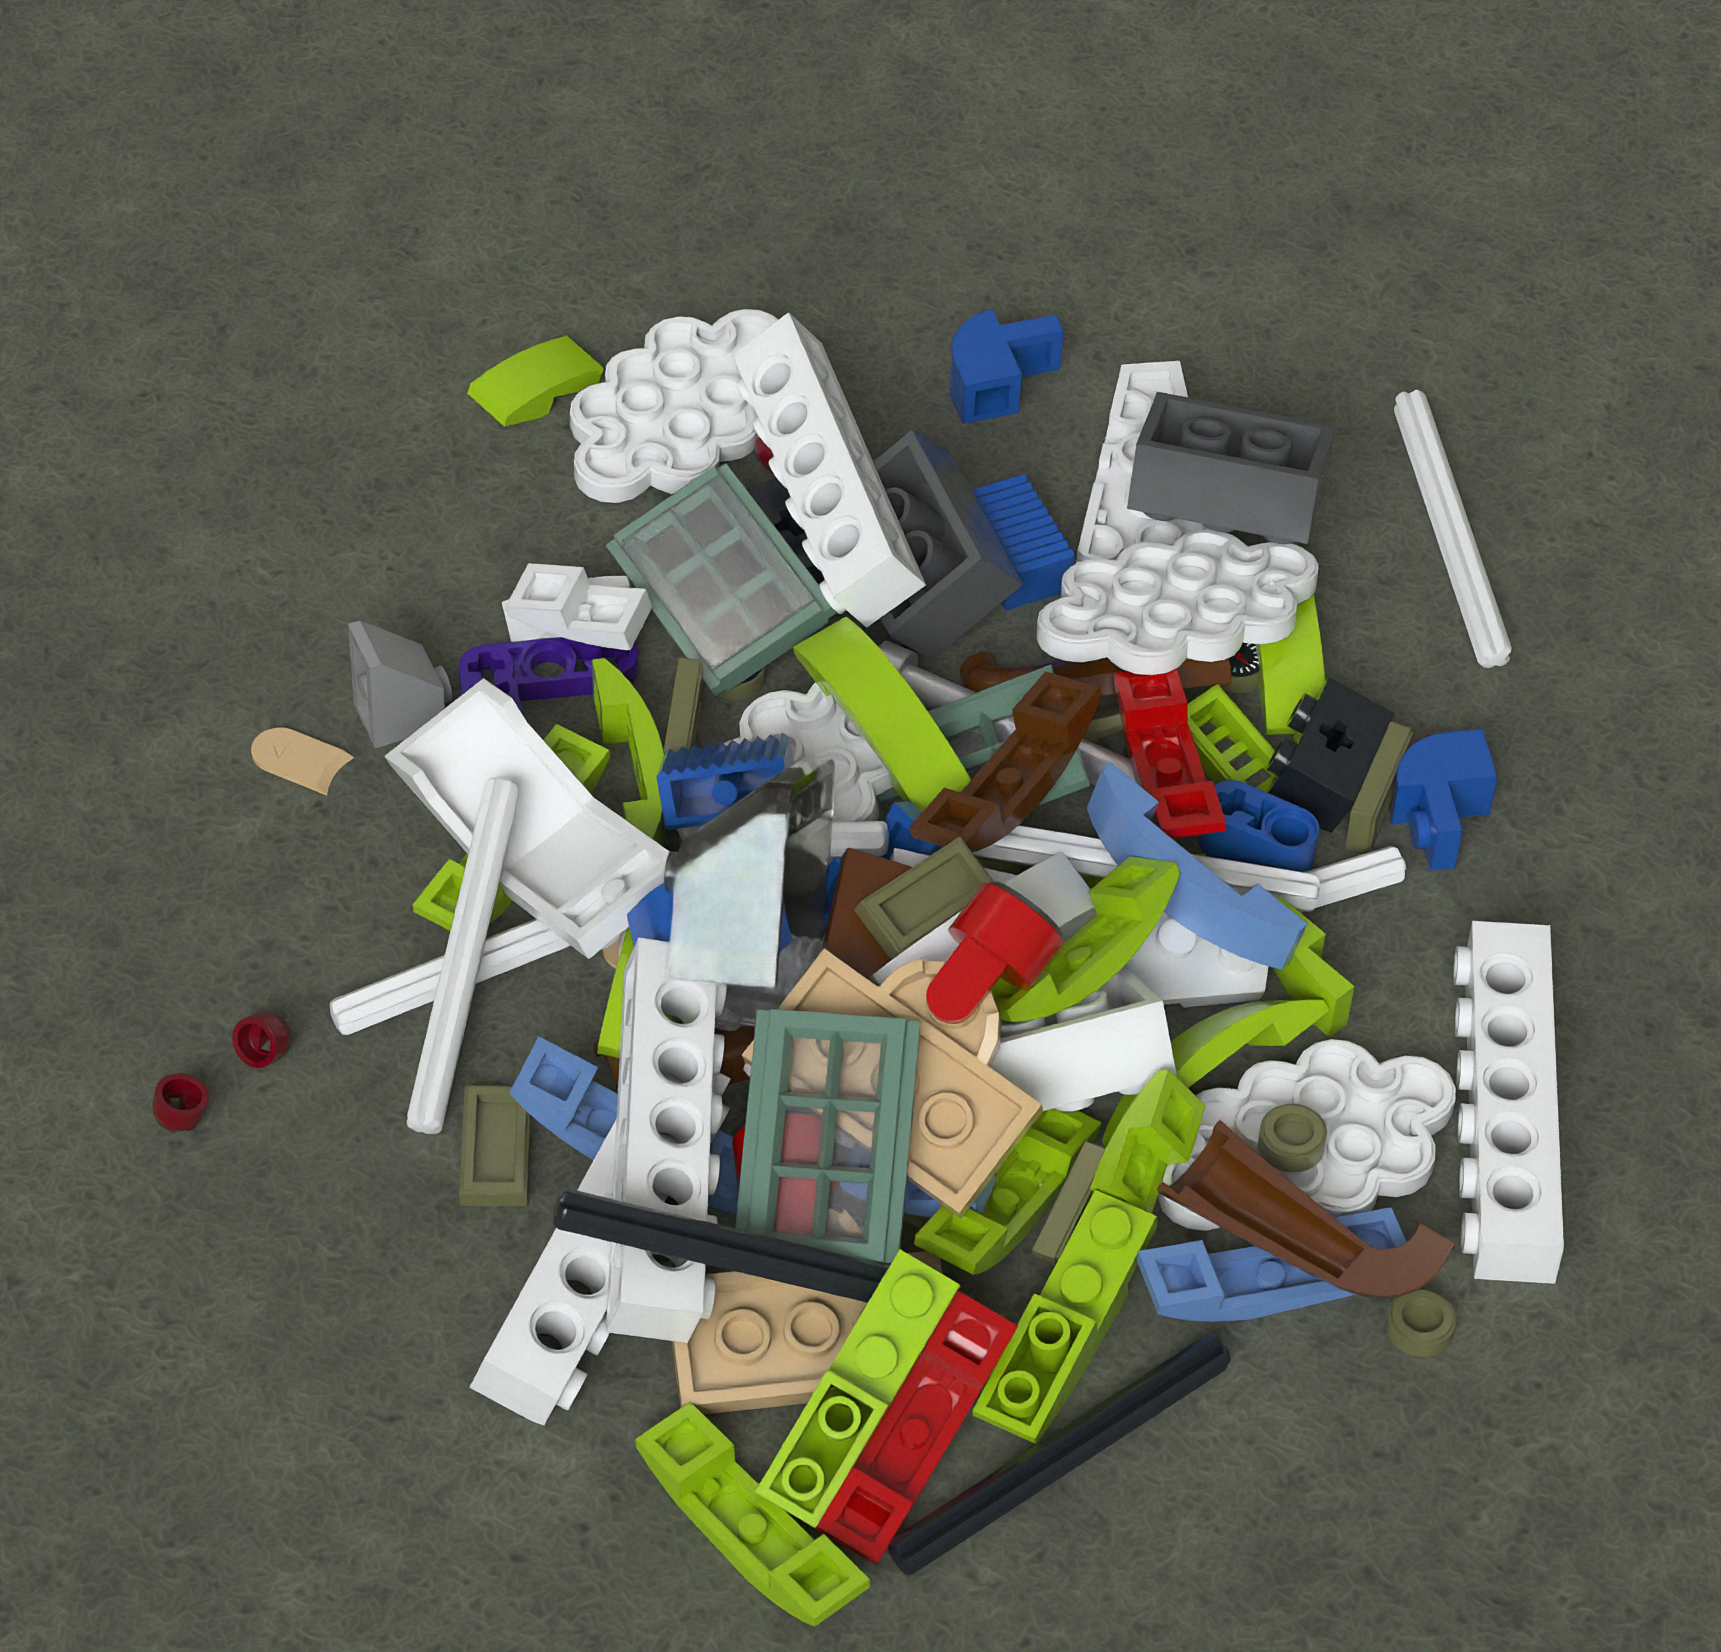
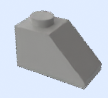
[348,620,452,748]

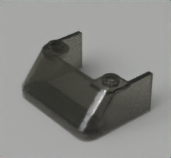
[664,757,835,989]

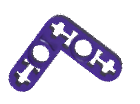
[458,637,638,713]

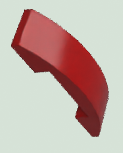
[1113,668,1226,838]
[816,1291,1018,1566]

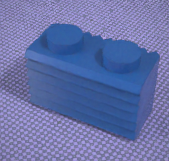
[971,474,1074,611]
[656,732,799,830]

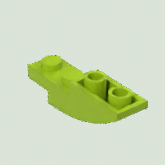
[972,1189,1157,1444]
[755,1249,960,1528]

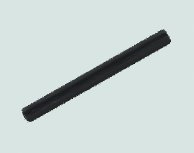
[553,1188,890,1303]
[888,1334,1231,1575]

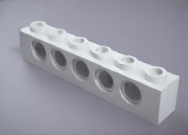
[732,312,926,628]
[1453,921,1564,1284]
[606,938,727,1343]
[469,1073,730,1425]

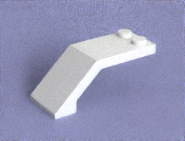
[384,678,688,959]

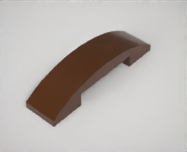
[909,671,1101,852]

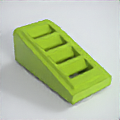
[1187,684,1275,793]

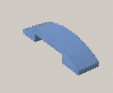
[1087,762,1307,970]
[509,1036,739,1215]
[1137,1207,1406,1322]

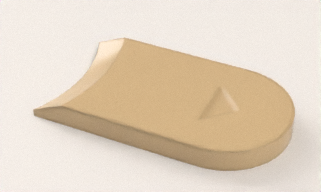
[251,727,354,795]

